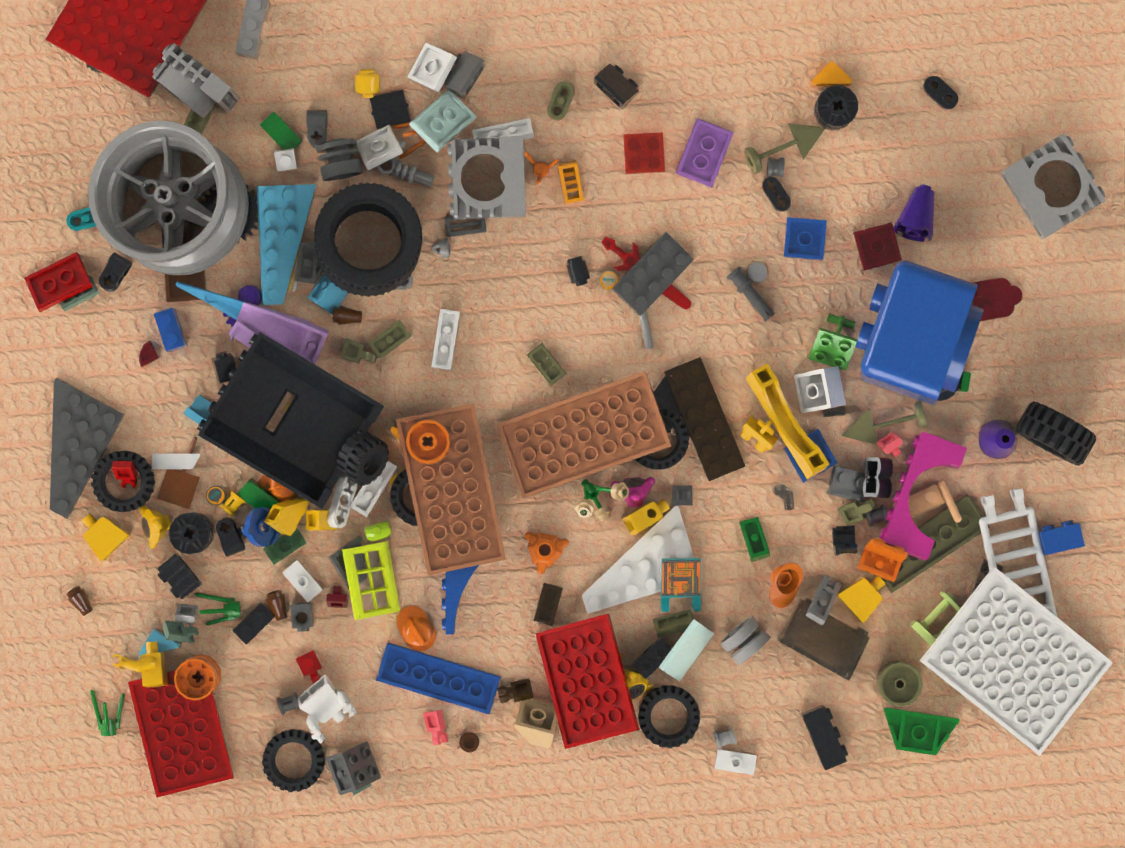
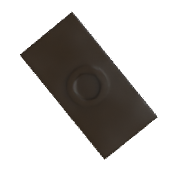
[533,583,563,626]

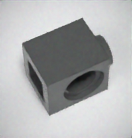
[291,602,314,632]

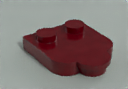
[972,278,1022,321]

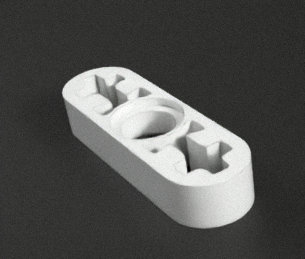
[327,474,358,528]

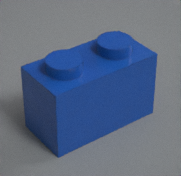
[154,308,188,352]
[1039,520,1085,555]

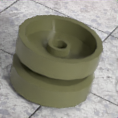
[876,661,923,706]

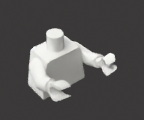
[297,674,357,743]

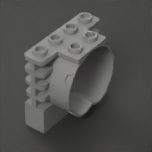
[152,43,240,118]
[1000,133,1105,240]
[448,136,526,220]

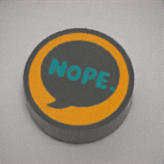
[206,486,226,506]

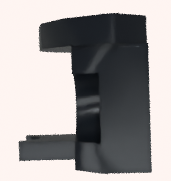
[832,525,858,556]

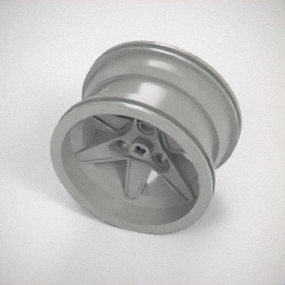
[88,121,249,275]

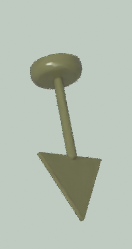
[744,123,826,174]
[842,401,928,445]

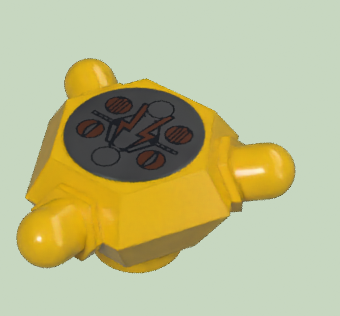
[139,505,171,549]
[624,669,653,700]

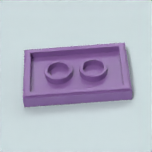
[675,118,734,188]

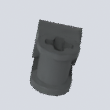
[307,110,328,148]

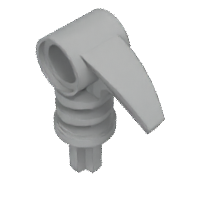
[377,141,434,186]

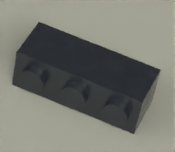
[801,705,848,770]

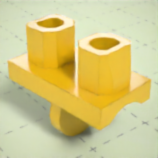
[740,416,779,453]

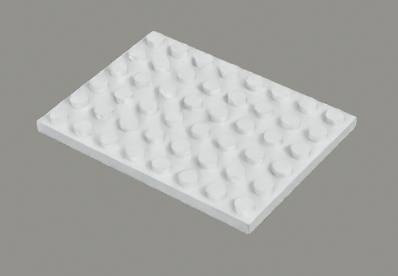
[920,567,1113,756]

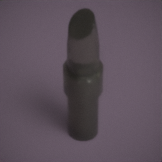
[823,405,861,417]

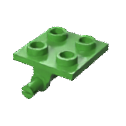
[808,313,858,371]

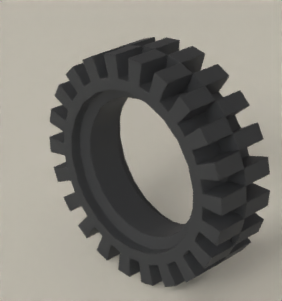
[635,408,689,470]
[91,451,155,512]
[390,469,418,526]
[638,685,700,748]
[262,729,325,792]

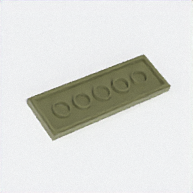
[881,494,990,593]

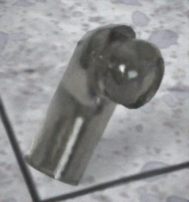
[773,484,794,510]

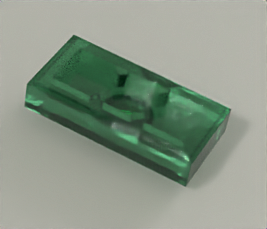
[263,528,307,565]

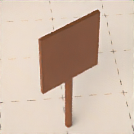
[157,437,200,509]

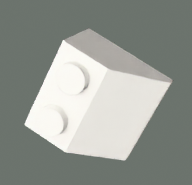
[794,366,846,414]

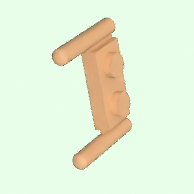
[890,481,962,522]

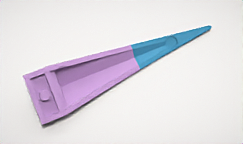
[176,282,329,364]

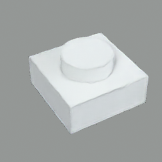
[274,148,297,172]

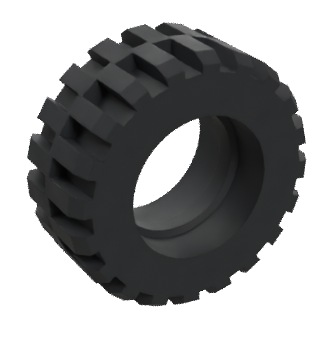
[1016,401,1096,466]

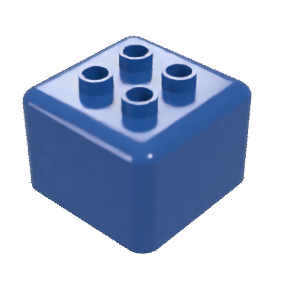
[856,260,984,405]

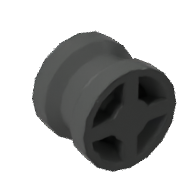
[767,157,785,177]

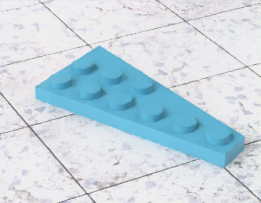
[257,184,316,305]

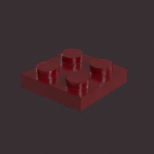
[853,222,902,271]

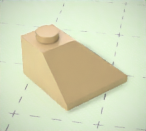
[514,697,557,749]

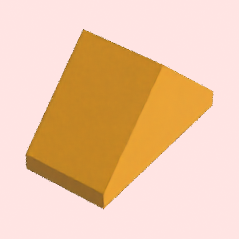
[811,61,852,87]

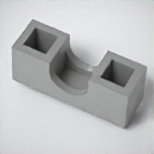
[236,0,270,60]

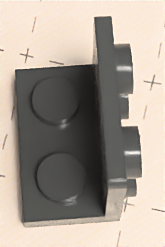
[326,742,381,795]

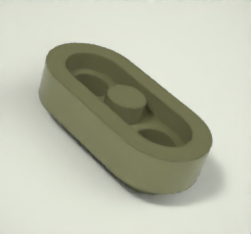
[547,82,574,121]

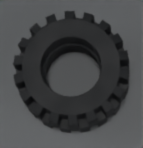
[337,431,389,486]

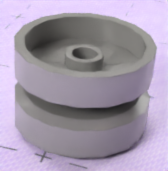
[720,616,771,665]

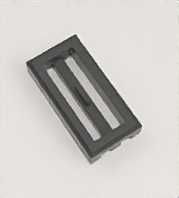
[445,216,487,237]

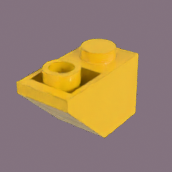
[264,498,310,536]

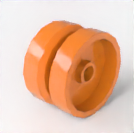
[406,420,450,464]

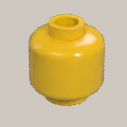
[354,69,380,98]

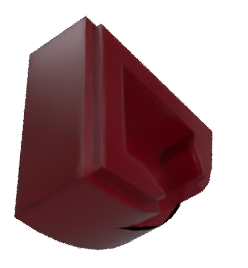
[139,341,159,367]

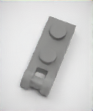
[805,574,842,625]

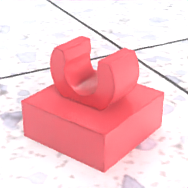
[876,432,903,457]

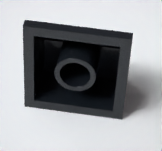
[594,64,639,110]

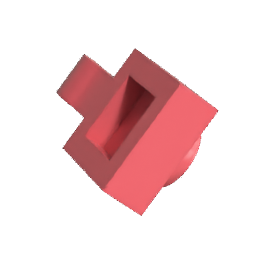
[423,709,448,745]

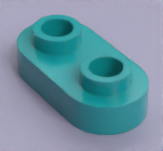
[66,207,97,231]

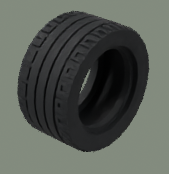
[314,182,422,297]

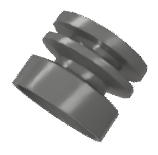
[316,138,363,181]

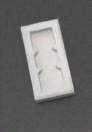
[283,560,323,602]
[714,749,757,775]

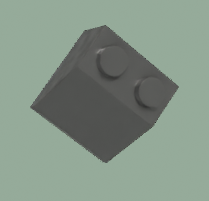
[444,51,485,99]

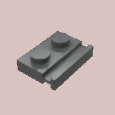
[826,466,866,502]

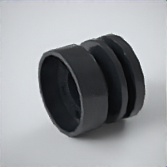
[814,85,858,130]
[169,512,215,554]

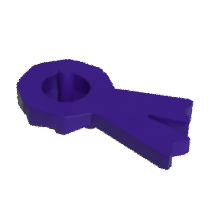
[223,285,262,327]

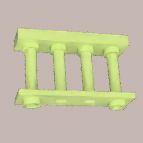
[909,591,960,646]

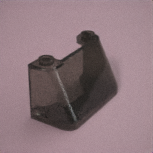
[777,598,870,681]

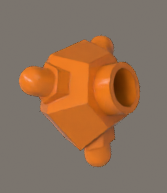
[525,531,569,574]

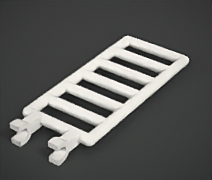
[979,488,1058,618]

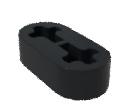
[762,177,791,212]

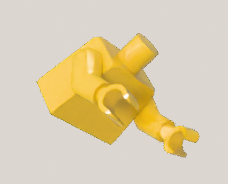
[112,641,168,688]

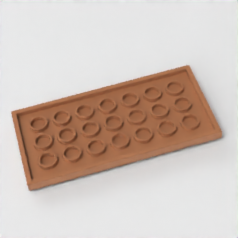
[497,371,672,498]
[396,404,506,575]

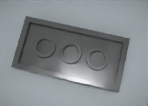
[612,232,694,316]

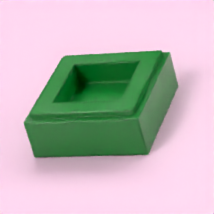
[958,371,971,392]

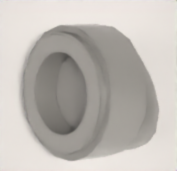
[431,238,451,258]

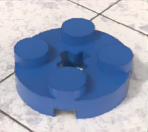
[242,507,280,547]

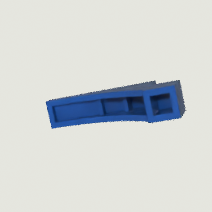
[442,565,479,635]

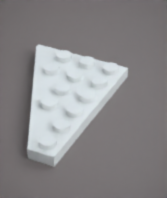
[582,505,694,614]

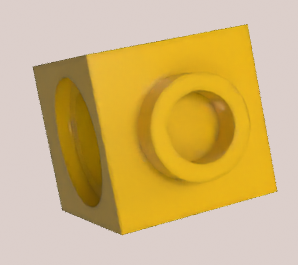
[306,509,337,530]

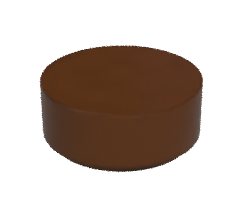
[459,732,479,752]

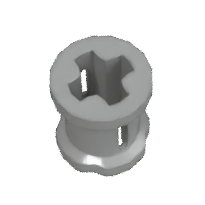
[713,727,737,749]

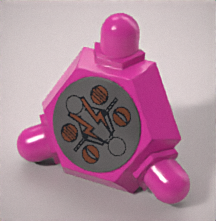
[611,477,655,507]

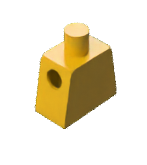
[622,499,670,536]
[82,513,131,562]
[837,576,886,623]

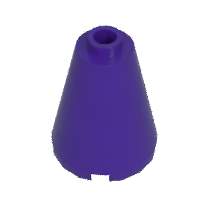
[893,184,934,242]
[978,420,1018,459]

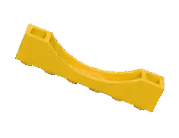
[746,363,830,480]

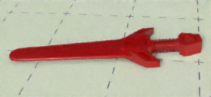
[601,237,691,309]

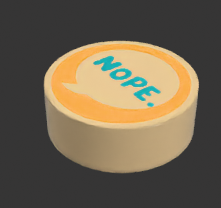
[599,271,619,291]

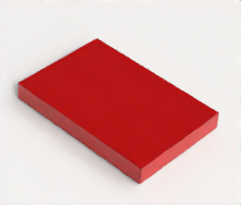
[25,252,93,312]

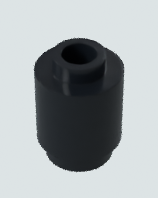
[566,256,590,286]

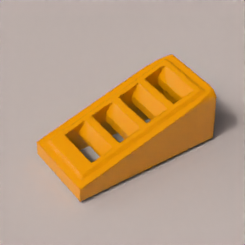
[557,160,584,204]

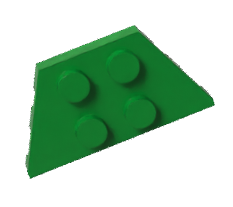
[883,707,960,755]

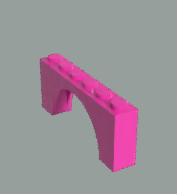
[879,431,967,561]

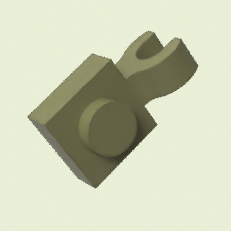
[340,338,377,364]
[839,498,876,526]

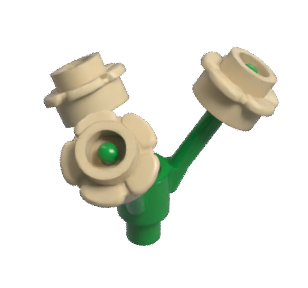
[575,479,629,522]

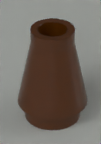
[333,305,362,325]
[66,585,93,616]
[266,590,288,621]

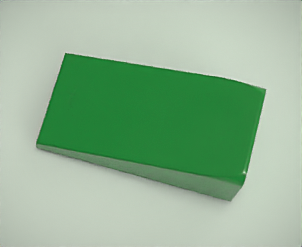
[260,112,302,150]
[237,478,280,509]
[739,517,770,562]

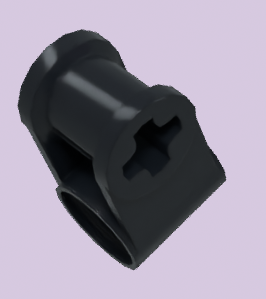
[99,252,132,292]
[216,517,246,557]

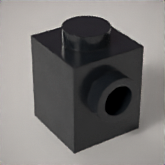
[211,351,236,383]

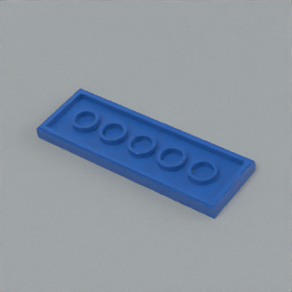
[376,642,501,714]

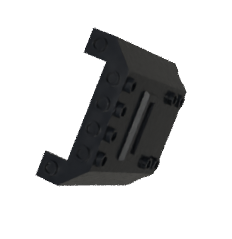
[197,332,384,509]

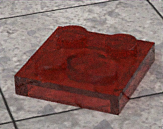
[623,132,665,175]

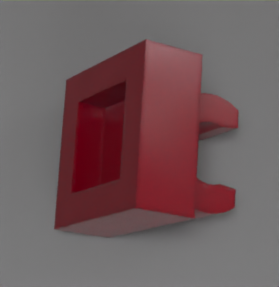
[326,586,348,608]

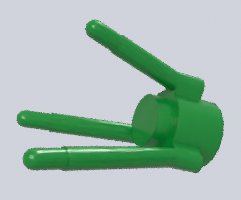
[195,593,240,626]
[90,690,125,736]

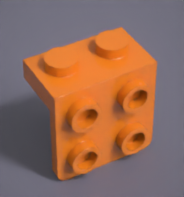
[857,538,908,582]

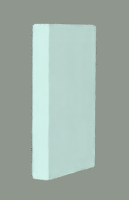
[409,89,477,152]
[659,619,714,681]

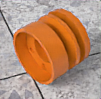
[174,654,222,700]

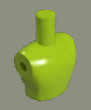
[364,521,391,541]

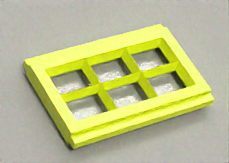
[342,541,400,620]

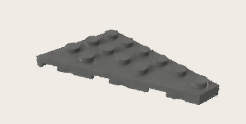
[50,378,124,519]

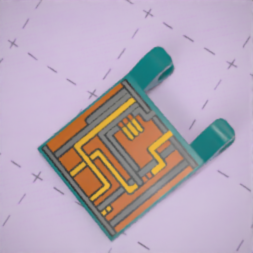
[660,558,701,612]

